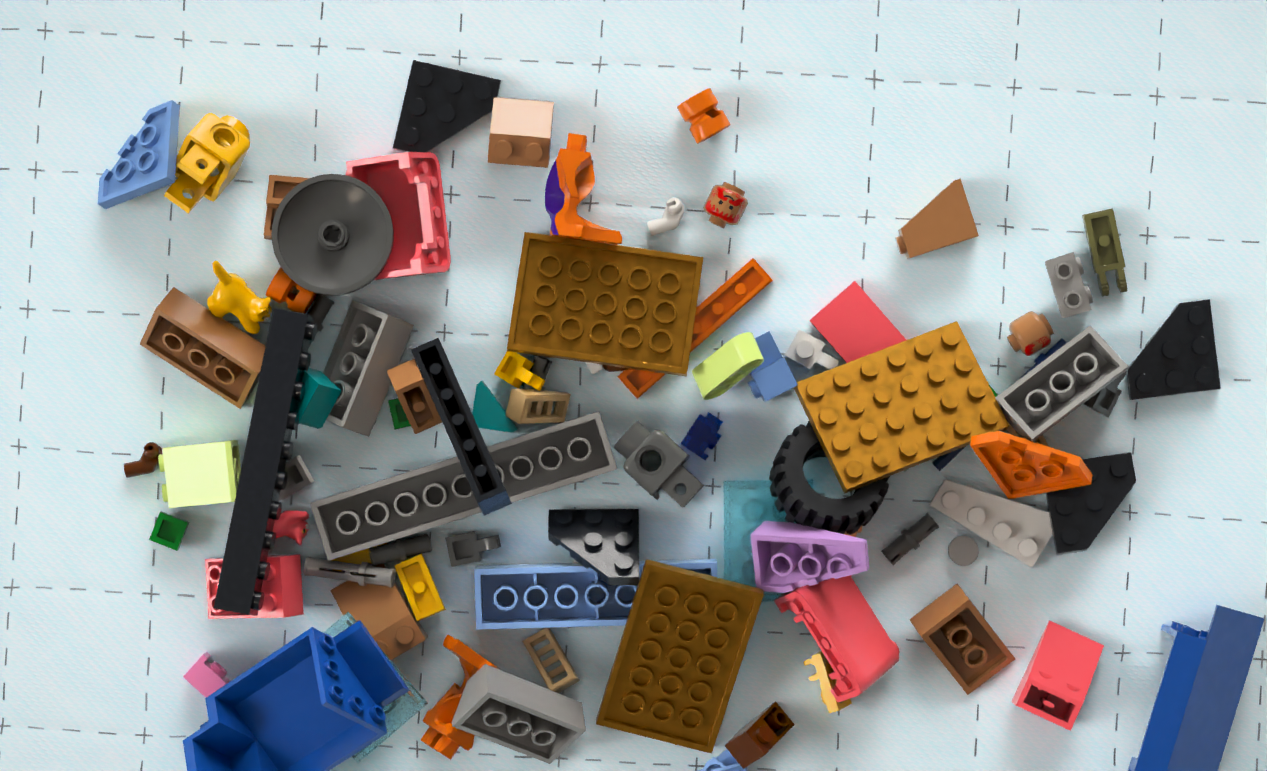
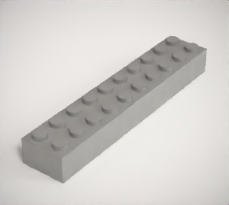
[310,411,618,561]

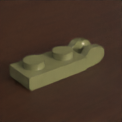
[1082,208,1128,297]

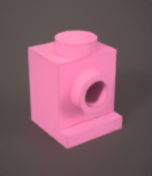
[183,652,230,697]

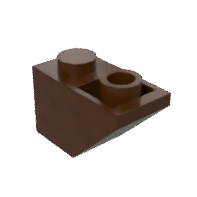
[724,701,795,769]

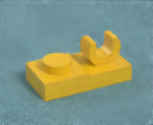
[394,554,446,622]
[803,651,852,713]

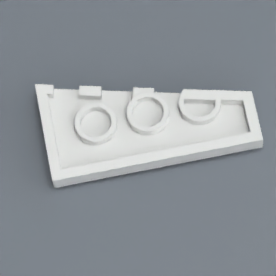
[929,479,1053,568]

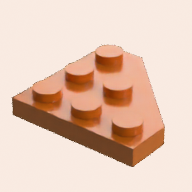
[970,431,1093,499]

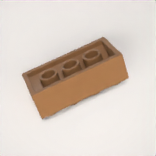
[140,287,265,409]

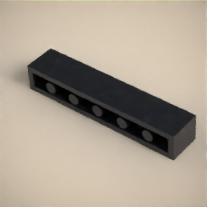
[411,337,512,516]

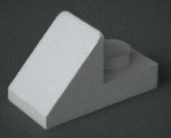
[278,455,314,502]

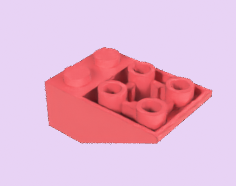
[205,554,304,619]
[1011,620,1104,731]

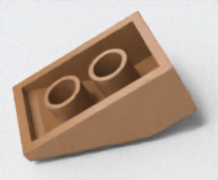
[330,563,428,661]
[909,583,1015,695]

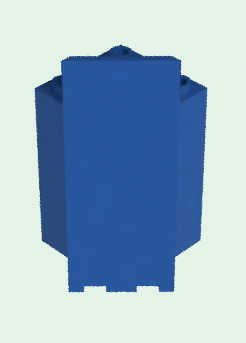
[1128,604,1265,771]
[183,620,410,771]

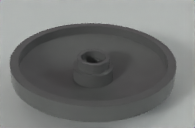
[271,174,394,296]

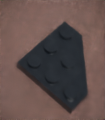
[393,60,501,152]
[1126,299,1221,400]
[1045,452,1136,555]
[548,509,639,585]

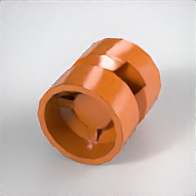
[677,88,731,144]
[265,267,317,314]

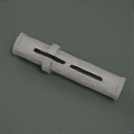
[303,557,396,588]

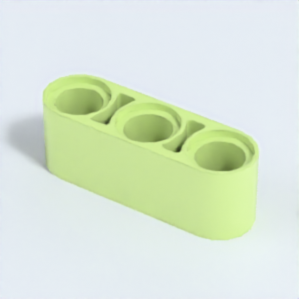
[692,332,764,400]

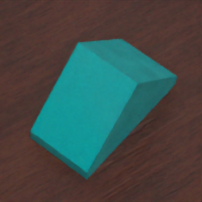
[296,368,342,429]
[472,381,518,433]

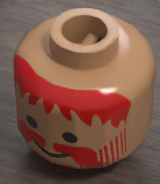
[703,182,748,229]
[1007,311,1054,356]

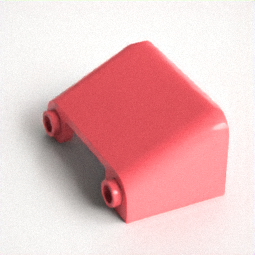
[346,152,451,281]
[774,575,900,703]

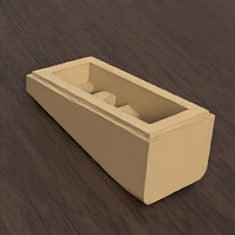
[506,389,571,424]
[522,628,580,693]

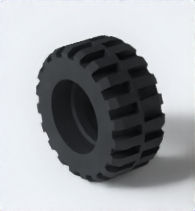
[769,421,890,535]

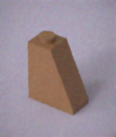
[895,178,979,259]

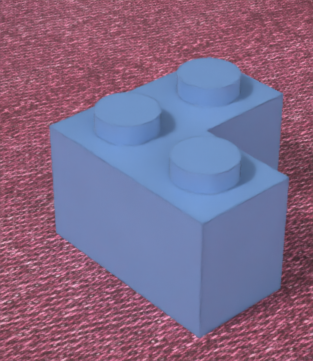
[747,331,798,402]

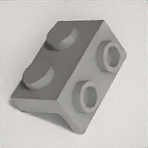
[1045,252,1093,318]

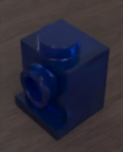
[680,412,723,461]

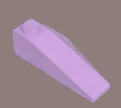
[750,521,869,593]

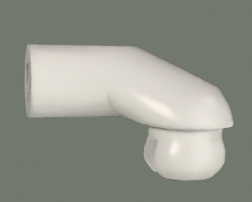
[647,198,684,236]

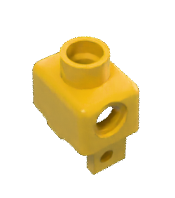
[164,113,250,214]

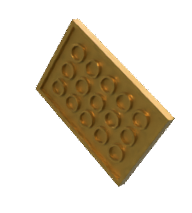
[507,232,704,377]
[794,321,1009,494]
[596,559,764,754]

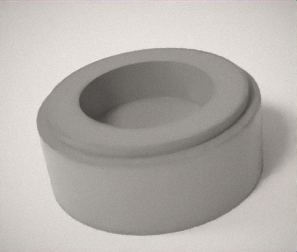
[948,535,979,566]

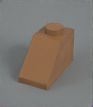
[387,359,442,434]

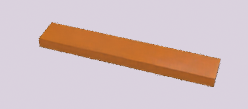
[617,258,773,399]

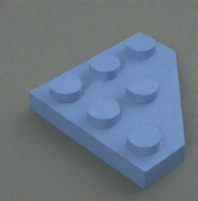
[98,100,180,209]

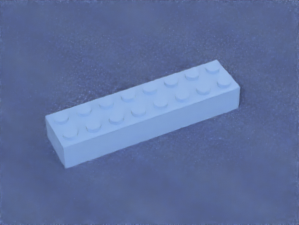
[474,559,718,630]

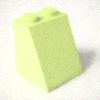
[158,440,241,508]

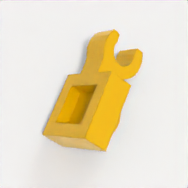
[494,351,545,391]

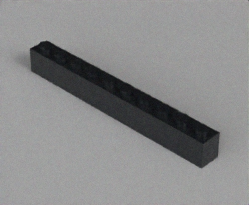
[214,308,317,616]

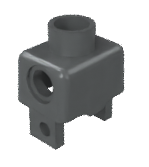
[613,421,705,507]

